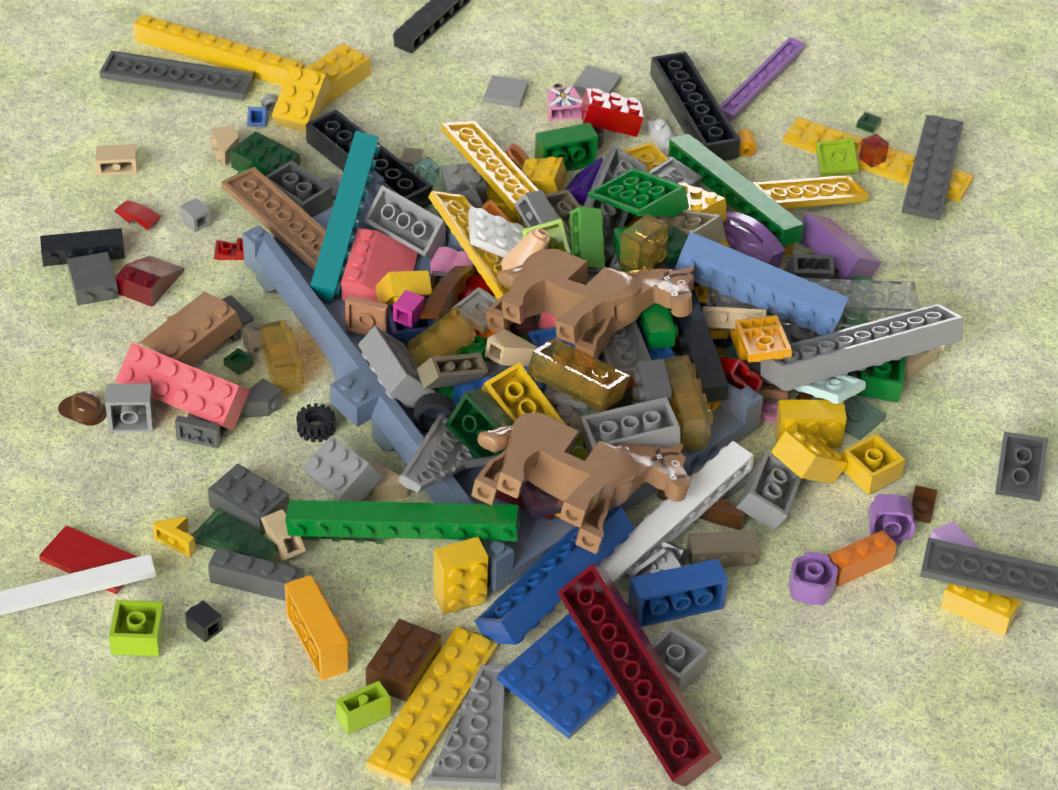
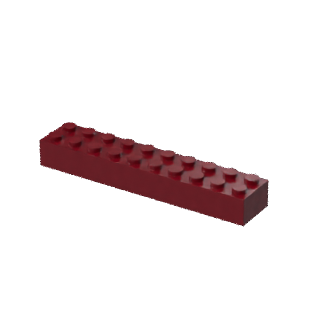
[557,563,723,787]

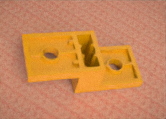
[728,315,792,362]

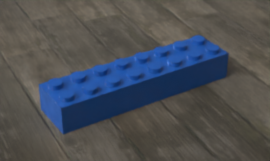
[474,507,634,645]

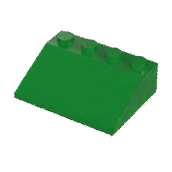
[588,168,689,216]

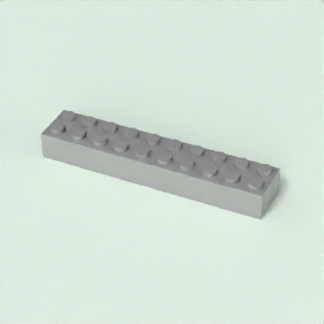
[760,304,963,391]

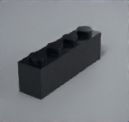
[40,228,125,266]

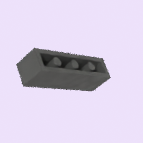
[208,548,304,601]

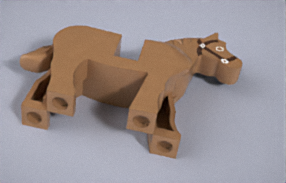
[486,249,695,368]
[471,413,691,554]

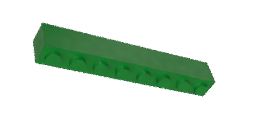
[613,226,678,349]

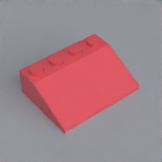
[341,228,418,302]

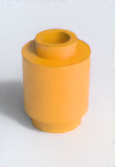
[737,129,757,156]

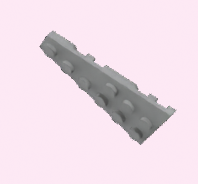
[398,414,476,493]
[426,665,505,789]

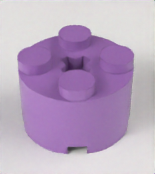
[868,494,915,545]
[788,552,838,606]

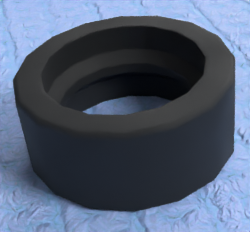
[414,393,456,433]

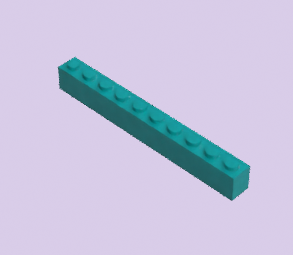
[310,131,380,303]

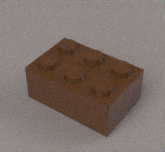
[366,619,441,702]

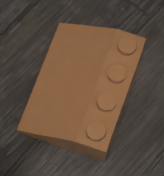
[140,291,243,367]

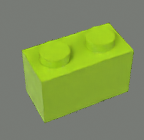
[336,681,391,735]

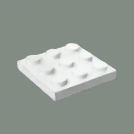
[468,206,525,258]

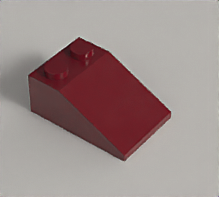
[115,256,185,307]

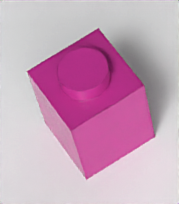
[393,290,424,328]

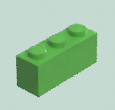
[569,206,606,269]

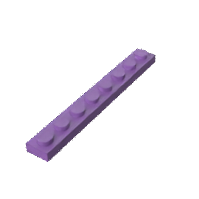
[720,37,805,121]

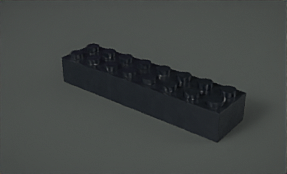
[650,51,740,160]
[306,109,433,208]

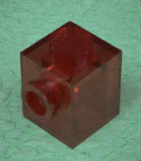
[859,133,889,168]

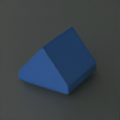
[247,107,268,127]

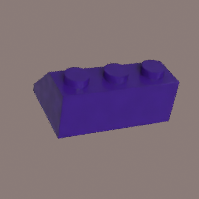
[565,157,604,206]

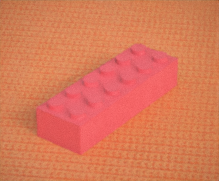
[115,342,250,431]

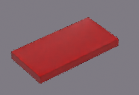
[39,525,138,595]

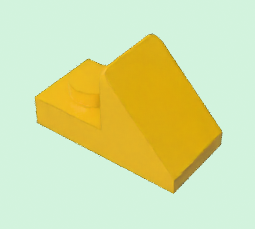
[152,517,196,558]

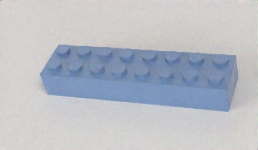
[675,231,849,335]

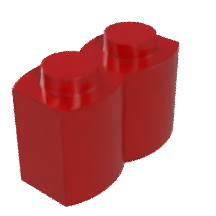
[719,357,763,393]

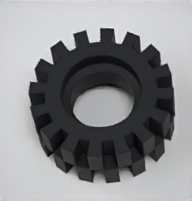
[296,403,336,443]

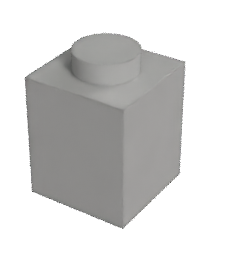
[180,198,211,233]

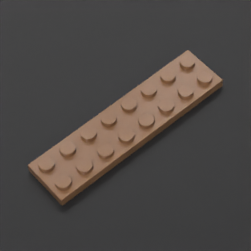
[221,167,348,271]

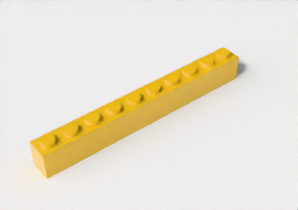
[133,14,305,86]

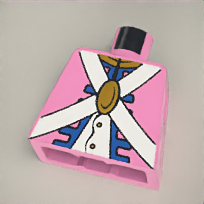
[547,84,583,122]

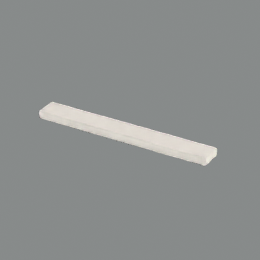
[0,554,156,616]

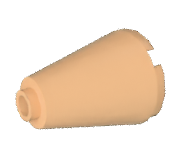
[499,228,550,271]

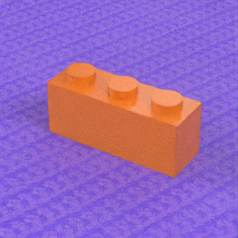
[828,530,897,587]

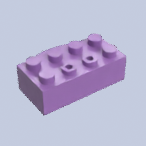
[723,212,785,269]
[799,213,882,281]

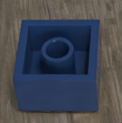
[388,301,436,351]

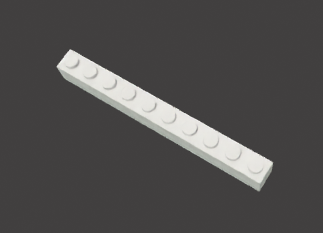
[599,441,753,590]

